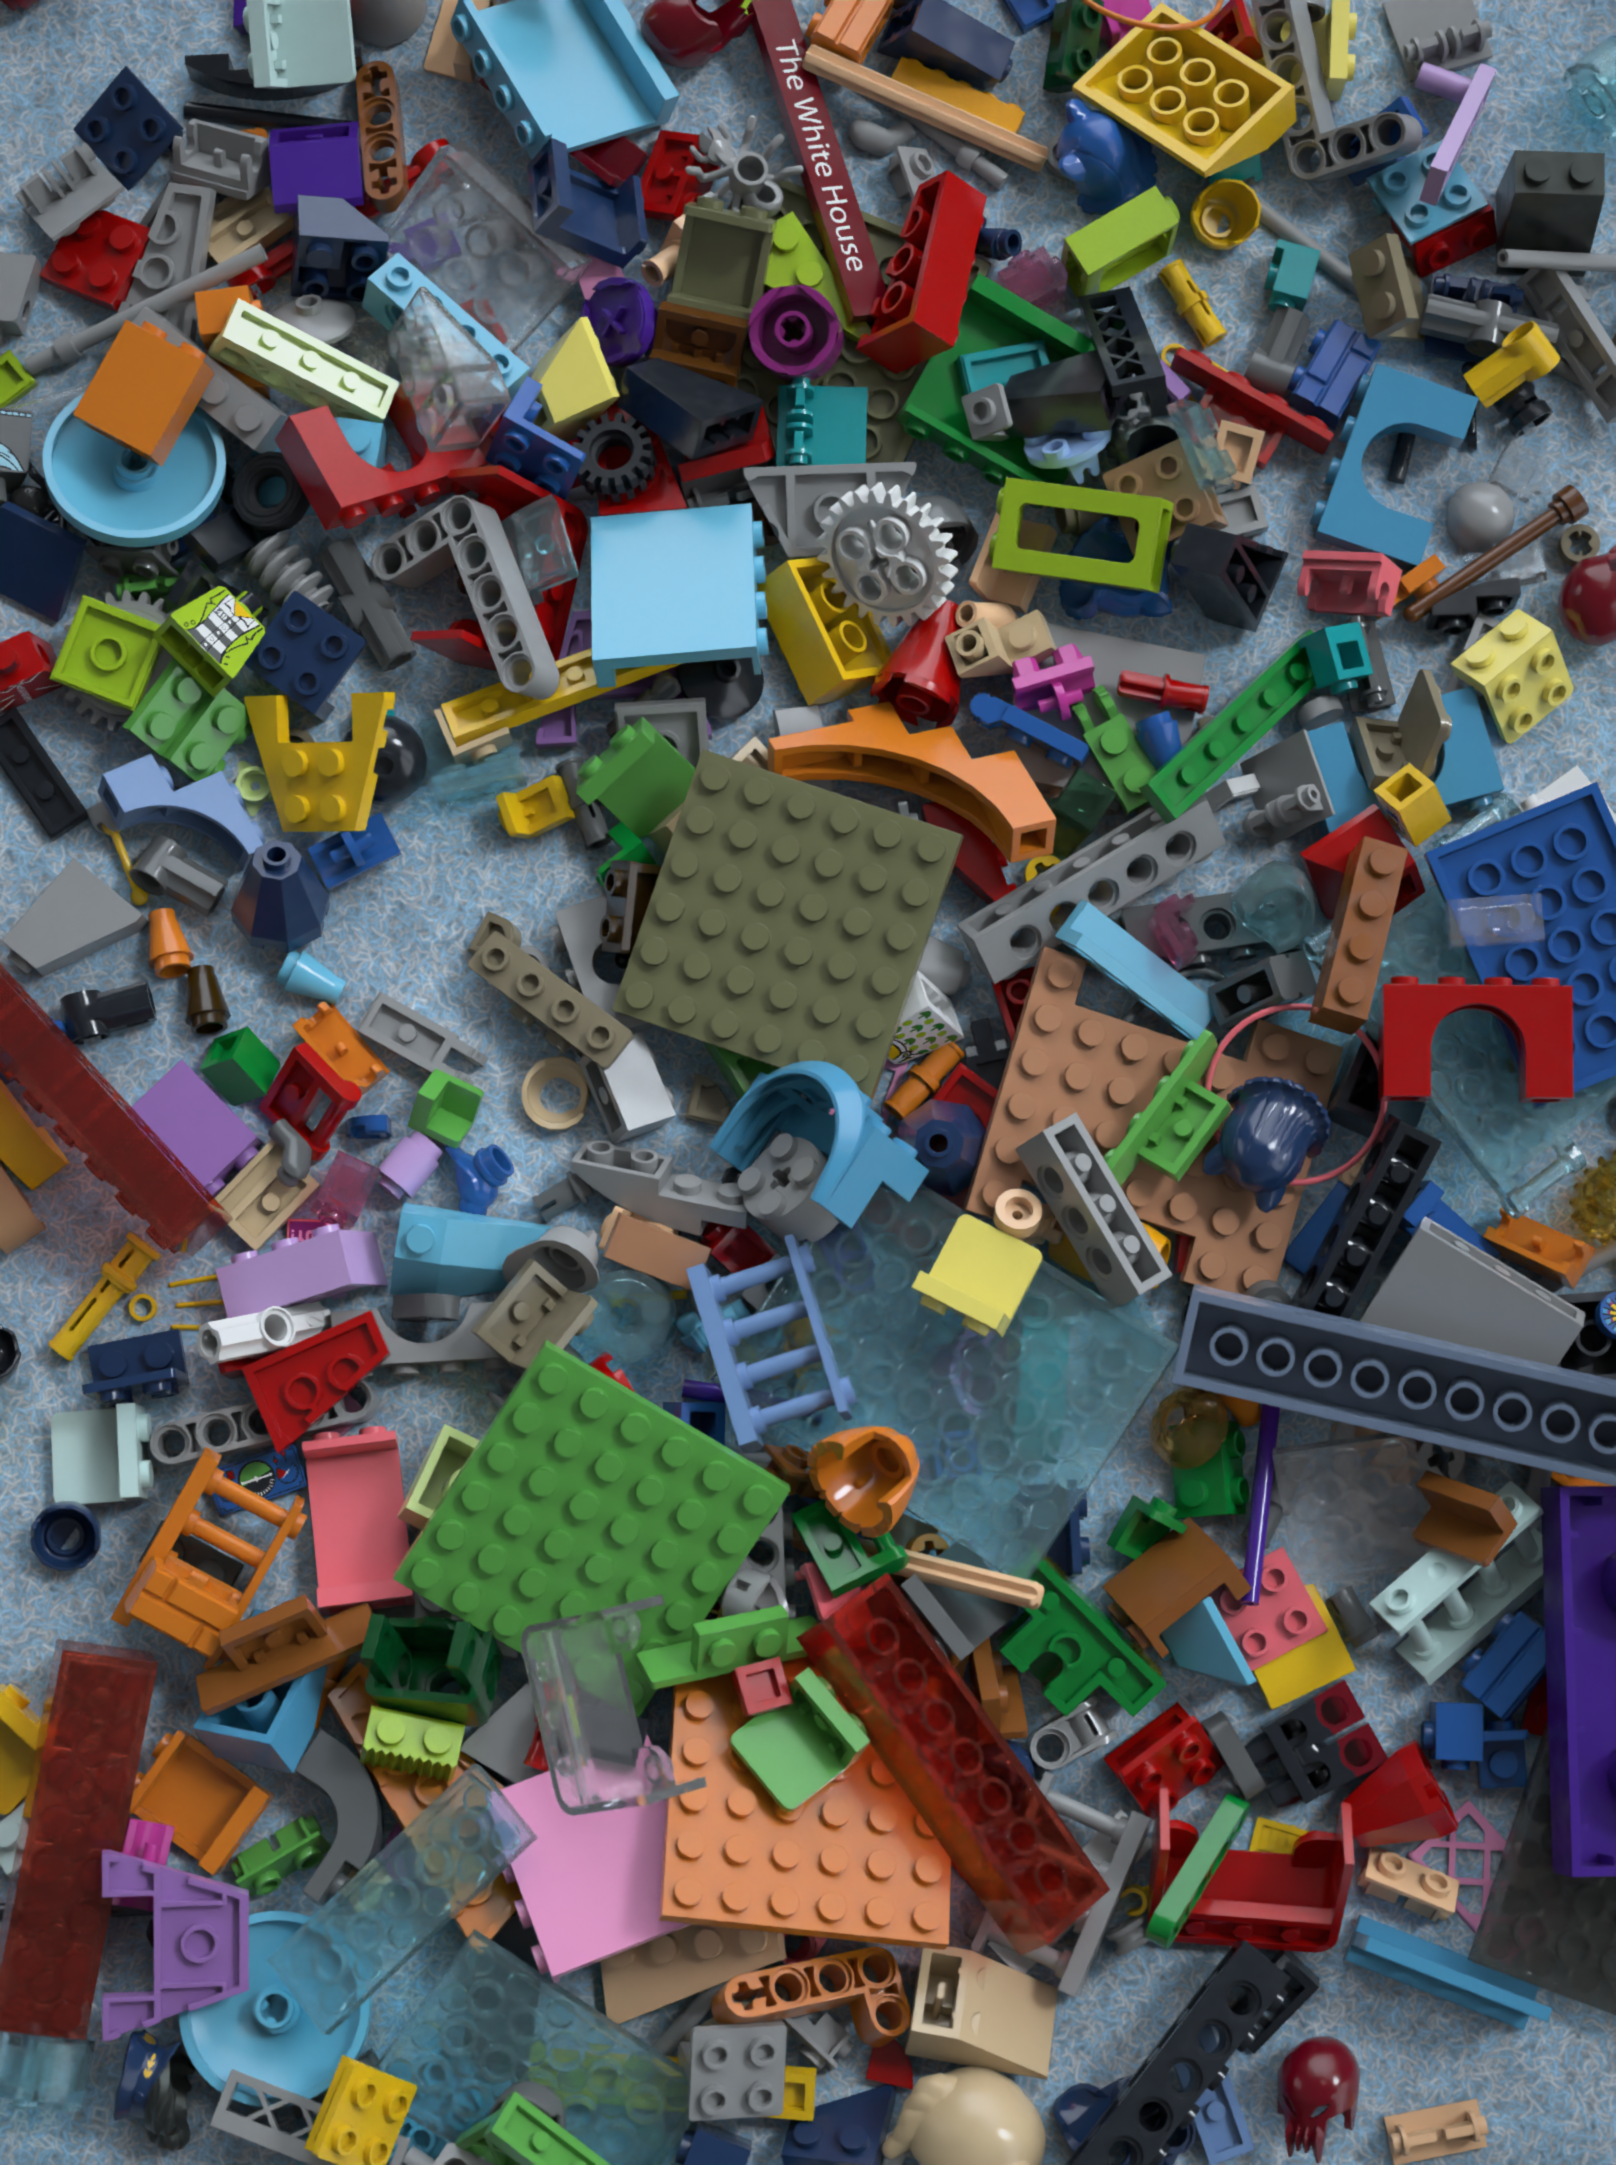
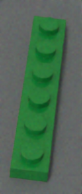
[1138,629,1316,824]

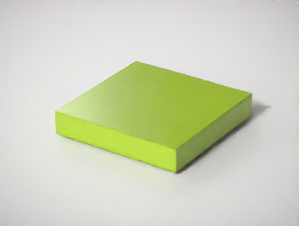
[50,595,163,712]

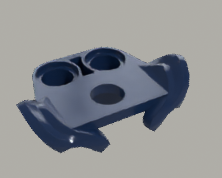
[1053,2075,1196,2165]

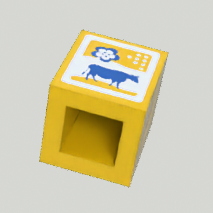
[1373,763,1452,847]

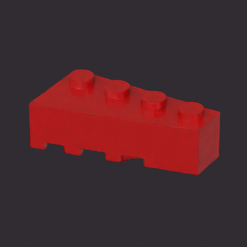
[856,170,987,374]

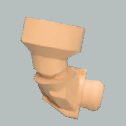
[993,1189,1065,1245]

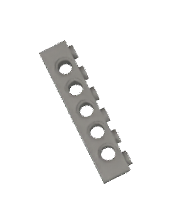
[957,795,1226,984]

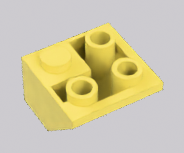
[531,317,620,441]

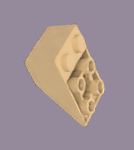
[905,1946,1058,2080]

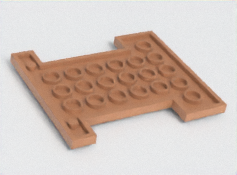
[962,946,1343,1295]

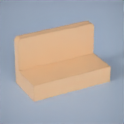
[424,0,497,83]
[969,511,1058,614]

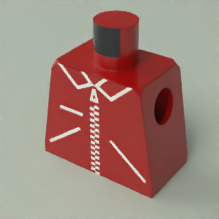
[0,631,62,715]

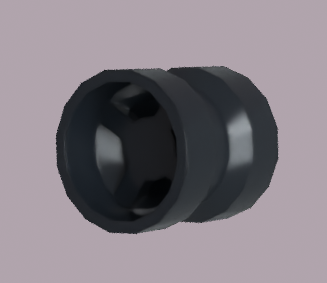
[1493,380,1553,438]

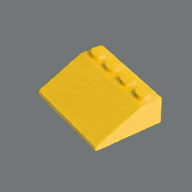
[1072,2,1297,178]

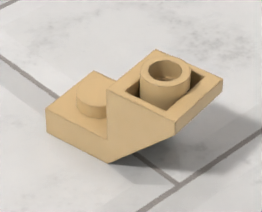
[945,609,1056,678]

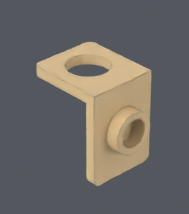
[433,708,513,767]

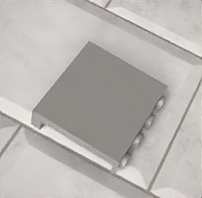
[1002,623,1207,815]
[1358,1216,1585,1461]

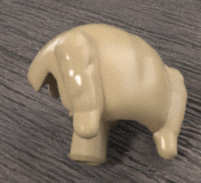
[881,2066,1046,2165]

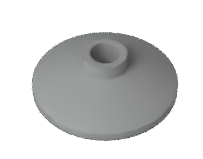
[271,294,356,345]

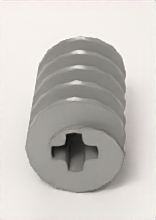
[243,531,335,614]

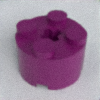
[749,285,844,382]

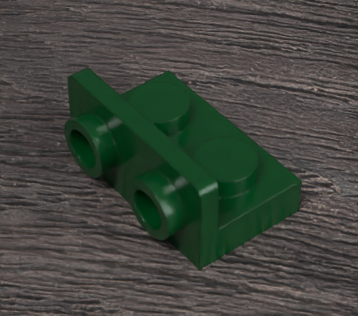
[1043,0,1104,94]

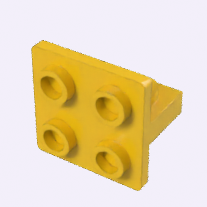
[304,2055,417,2165]

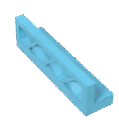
[1055,899,1217,1041]

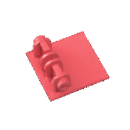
[1207,1546,1328,1671]

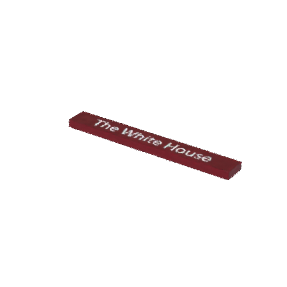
[746,0,887,324]

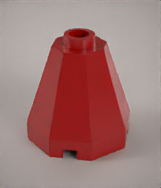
[1336,1739,1459,1847]

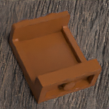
[1102,1517,1252,1659]

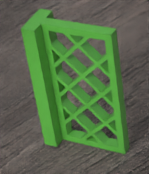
[455,2091,610,2165]

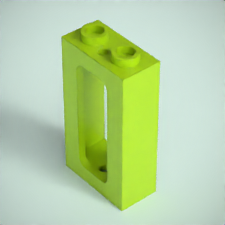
[989,477,1174,594]

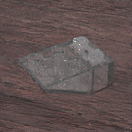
[387,287,512,453]

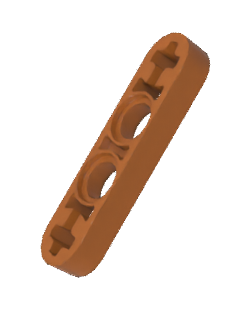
[355,61,409,213]

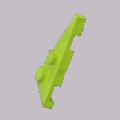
[764,211,871,342]

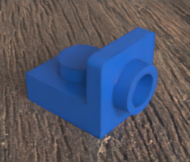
[1476,1720,1529,1789]

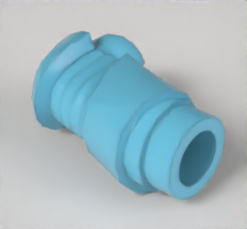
[676,1298,752,1353]

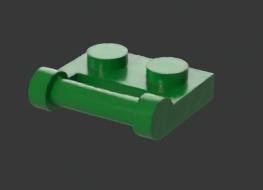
[791,1499,910,1599]

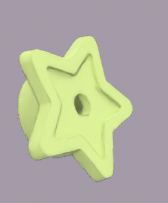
[234,760,274,816]

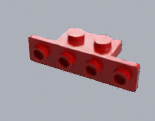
[1170,347,1334,470]

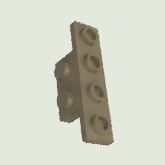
[468,931,634,1070]

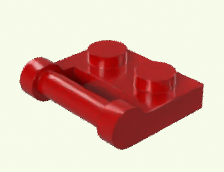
[258,1042,362,1161]

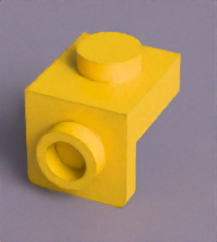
[496,775,576,839]

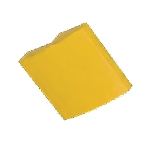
[1252,1580,1356,1710]

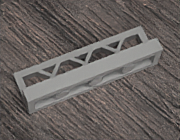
[210,2069,412,2165]

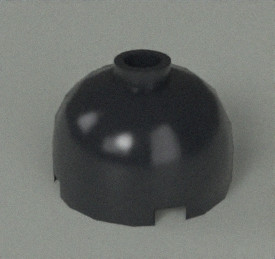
[341,715,428,806]

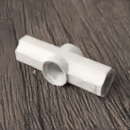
[196,1301,332,1365]

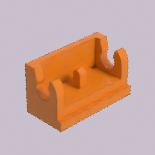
[292,1002,390,1096]
[1483,1206,1595,1290]

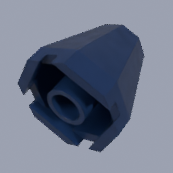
[231,840,330,953]
[897,1099,986,1197]

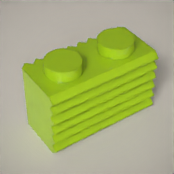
[360,1706,465,1782]

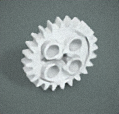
[816,482,958,628]

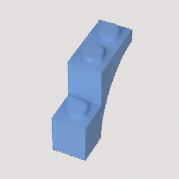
[97,754,265,871]

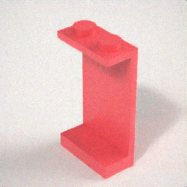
[302,1426,415,1616]

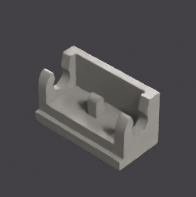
[172,119,271,201]

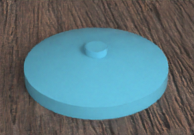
[43,393,226,547]
[179,1911,372,2107]

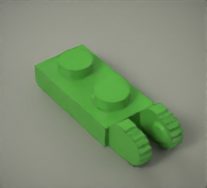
[1069,684,1156,815]

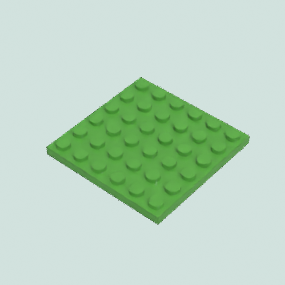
[393,1340,790,1716]

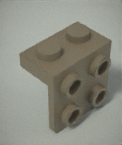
[1348,233,1425,343]
[1350,669,1452,789]
[471,1259,598,1371]

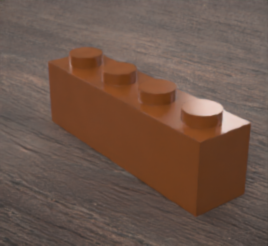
[1308,836,1409,1035]

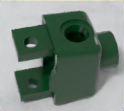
[360,1614,503,1727]

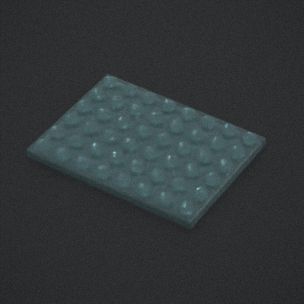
[711,1184,1180,1580]

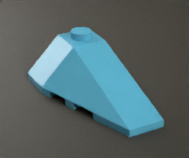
[390,1202,585,1297]

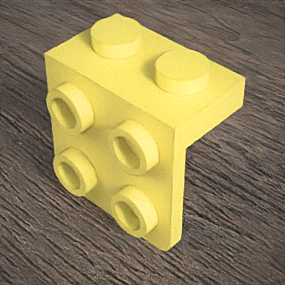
[1255,0,1357,101]
[1450,608,1573,743]
[912,1214,1043,1338]

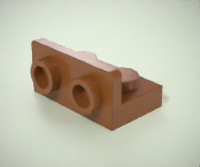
[969,1638,1028,1741]

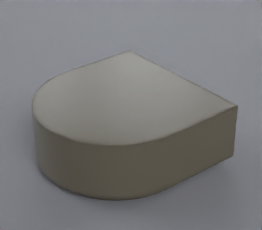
[467,911,522,955]

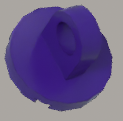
[580,277,658,368]

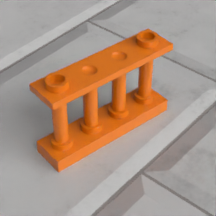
[111,1446,307,1670]

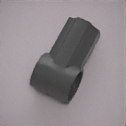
[1244,307,1312,398]
[129,835,228,917]

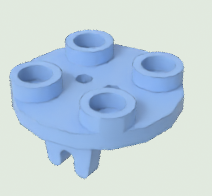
[1023,429,1112,484]

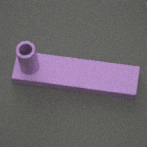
[1414,62,1497,206]

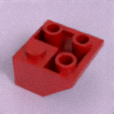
[1299,804,1426,919]

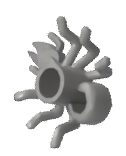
[685,115,803,218]

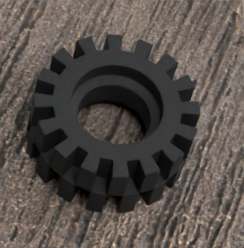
[572,413,657,503]

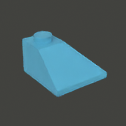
[1159,1596,1256,1686]

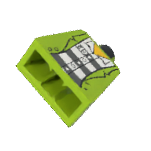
[152,586,265,698]

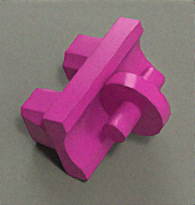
[1012,643,1095,721]
[106,1817,175,1912]

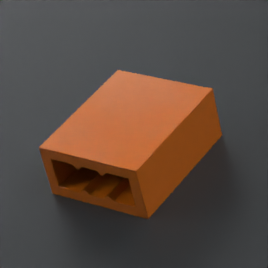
[73,319,215,467]

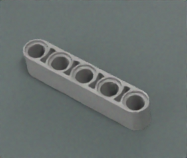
[150,1381,380,1467]

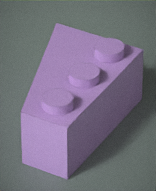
[215,1224,388,1318]

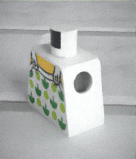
[888,971,964,1064]

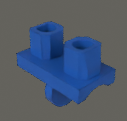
[307,812,401,891]

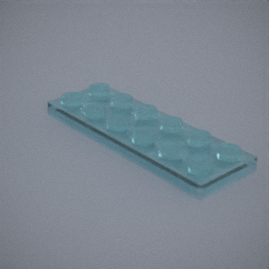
[267,1764,538,2035]

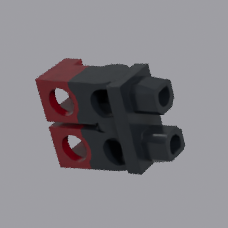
[1244,1679,1388,1809]

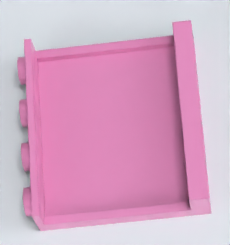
[481,1734,702,1984]

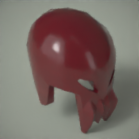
[640,0,754,69]
[1557,544,1616,647]
[1277,2036,1360,2164]

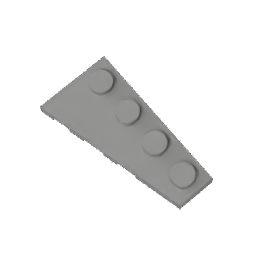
[101,183,216,356]

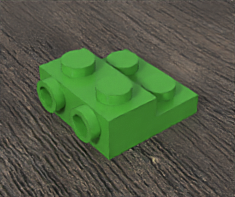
[122,658,252,782]

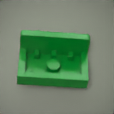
[1169,1420,1249,1519]

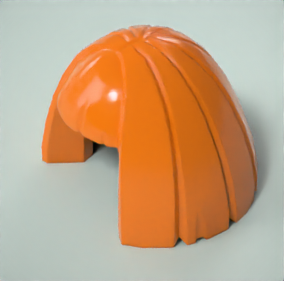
[807,1426,920,1537]

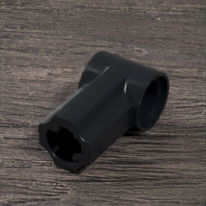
[60,981,157,1045]

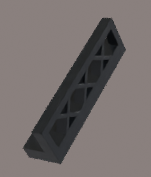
[1078,286,1169,418]

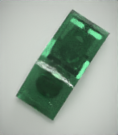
[1047,766,1117,861]

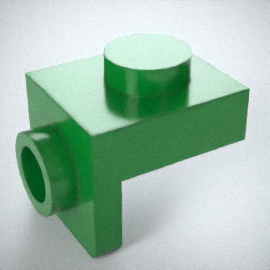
[1106,1495,1188,1560]

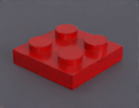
[39,210,151,312]

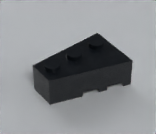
[1170,523,1289,632]

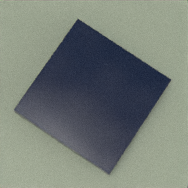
[0,501,87,622]

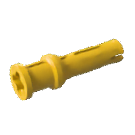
[47,1231,162,1361]

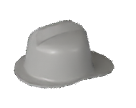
[502,1225,600,1293]

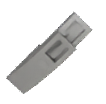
[571,1140,753,1236]

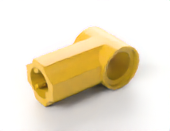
[1463,321,1560,409]

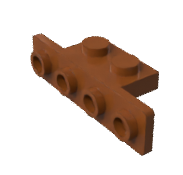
[195,1594,373,1716]

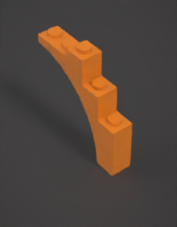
[767,701,1056,863]

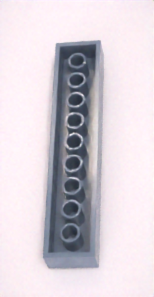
[1172,1284,1616,1486]

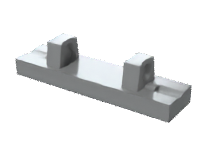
[1517,269,1616,424]

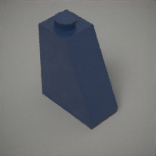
[876,0,1015,91]

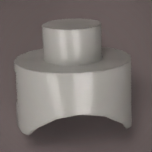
[718,1568,790,1617]

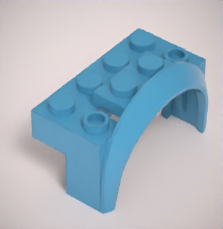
[707,1061,929,1229]

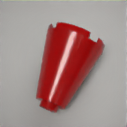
[870,600,963,729]

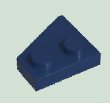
[781,2085,896,2165]

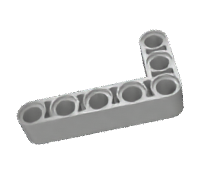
[1251,0,1423,182]
[371,495,560,700]

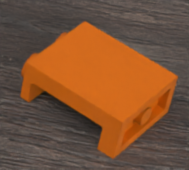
[122,1730,275,1875]

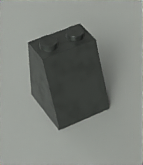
[1496,150,1605,277]

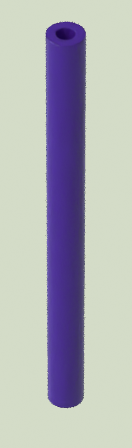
[1240,1404,1280,1606]

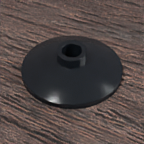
[677,657,764,719]

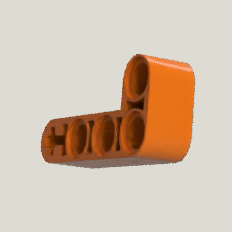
[711,1947,911,2047]

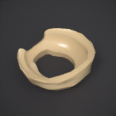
[522,1056,590,1131]

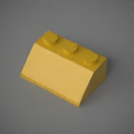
[758,557,892,706]

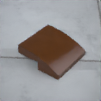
[649,301,749,388]

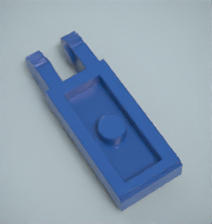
[969,692,1089,770]

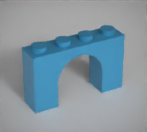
[1309,363,1479,572]
[1307,686,1504,837]

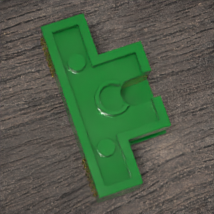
[997,1540,1167,1717]

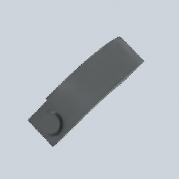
[295,1730,384,1910]

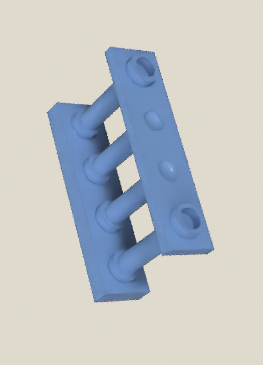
[686,1234,857,1454]

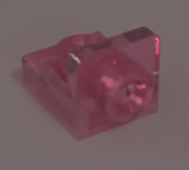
[1148,893,1199,971]

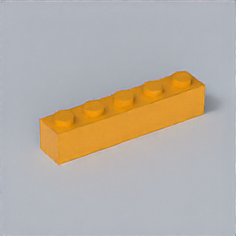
[891,57,1026,134]

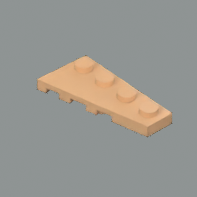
[600,1924,786,2028]

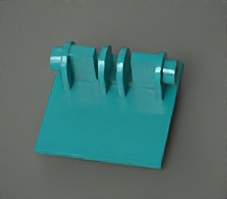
[776,377,868,467]

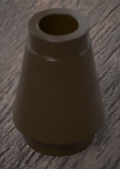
[185,965,231,1036]

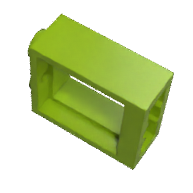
[1059,185,1180,299]

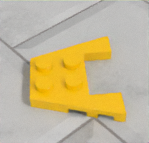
[244,692,395,832]

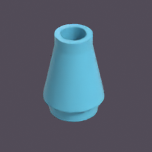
[275,950,347,1006]

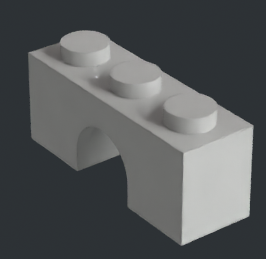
[550,894,652,1034]

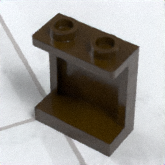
[600,860,662,955]

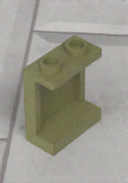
[666,196,777,331]

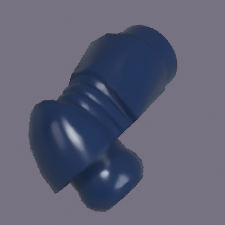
[975,215,1022,261]

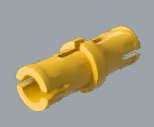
[1157,259,1228,349]

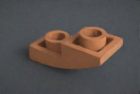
[602,1212,711,1291]

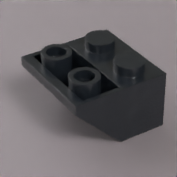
[1326,1024,1439,1138]

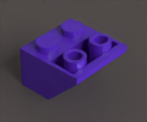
[269,121,365,217]

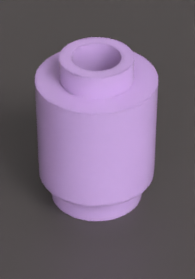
[376,1130,443,1200]

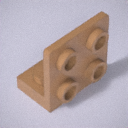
[1103,437,1229,556]

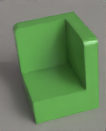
[407,1068,484,1148]

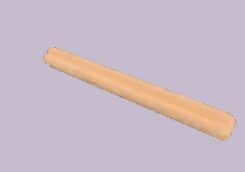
[802,44,1049,172]
[790,1527,1044,1609]

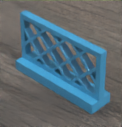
[1343,1914,1553,2030]

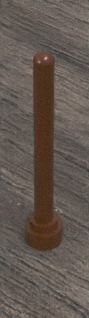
[1403,484,1589,623]

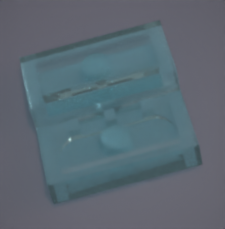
[485,494,579,606]

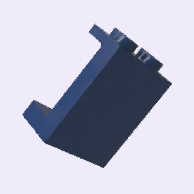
[527,138,649,269]

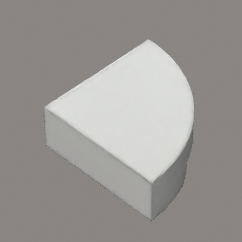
[1202,773,1261,812]

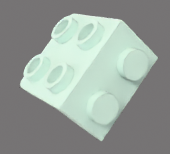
[243,0,356,89]
[51,1403,154,1504]

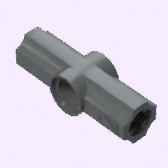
[1419,293,1559,358]
[318,537,417,672]

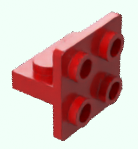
[1104,1702,1224,1820]

